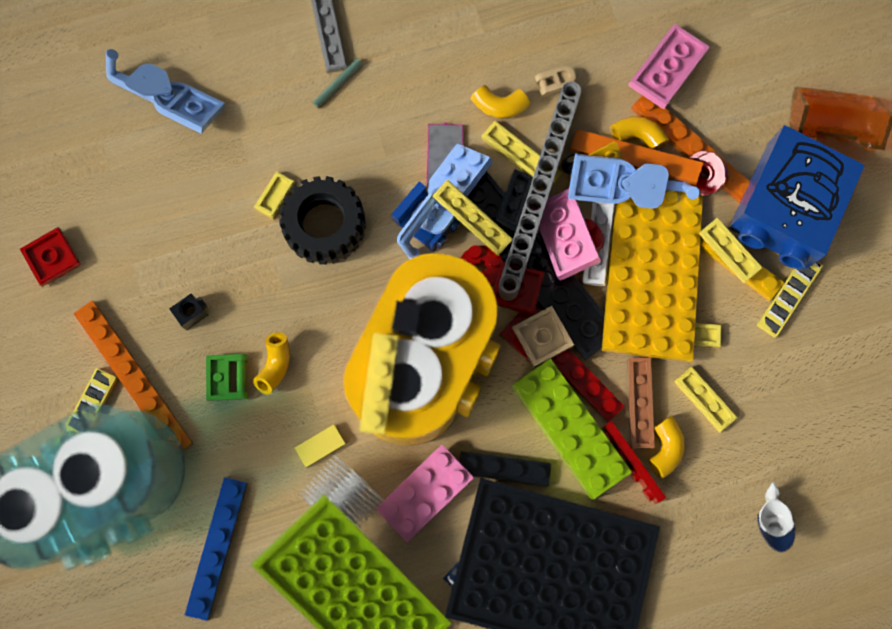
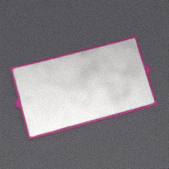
[427,122,463,186]

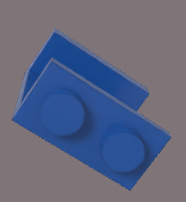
[391,181,461,252]

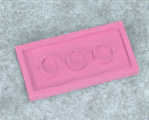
[628,24,709,109]
[531,189,601,281]
[376,444,474,542]

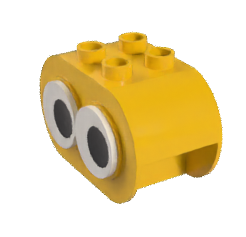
[343,253,501,446]

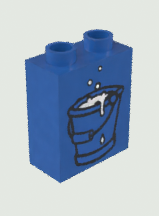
[728,125,865,269]

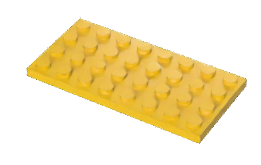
[602,185,703,363]

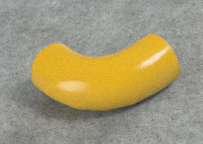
[470,85,530,119]
[610,116,669,150]
[253,332,290,395]
[649,415,685,479]

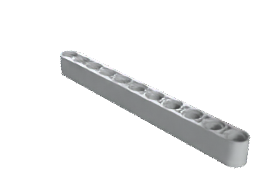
[498,81,581,301]

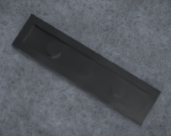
[459,451,552,487]

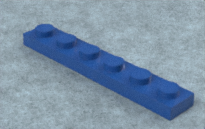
[184,477,248,621]

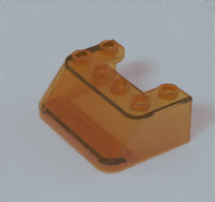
[790,87,892,152]

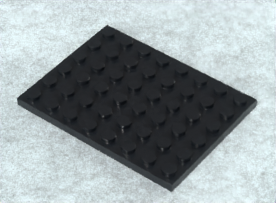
[445,478,660,629]

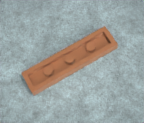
[627,358,655,449]

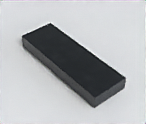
[495,169,533,232]

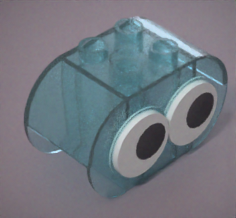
[0,405,185,571]

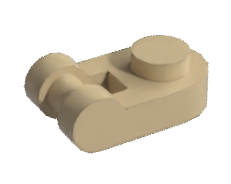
[535,66,575,98]

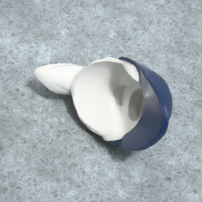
[758,483,795,552]

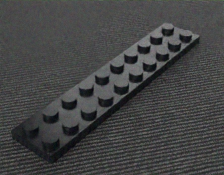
[467,171,605,361]

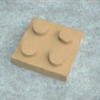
[512,306,574,367]

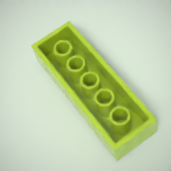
[512,359,632,500]

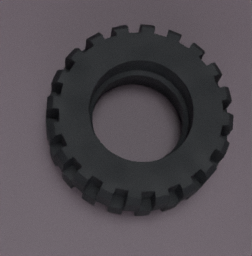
[279,176,366,265]

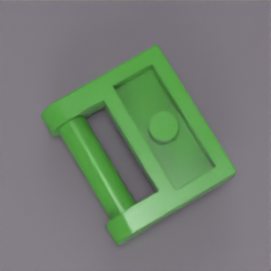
[206,354,248,401]

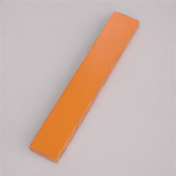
[570,129,703,185]

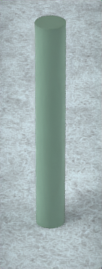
[312,59,363,108]

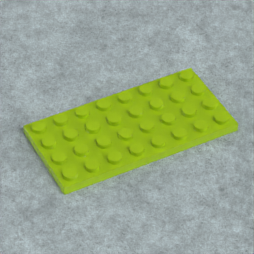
[252,494,451,629]

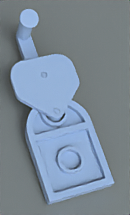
[105,49,225,134]
[397,144,493,259]
[568,154,700,208]

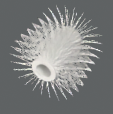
[299,455,385,528]

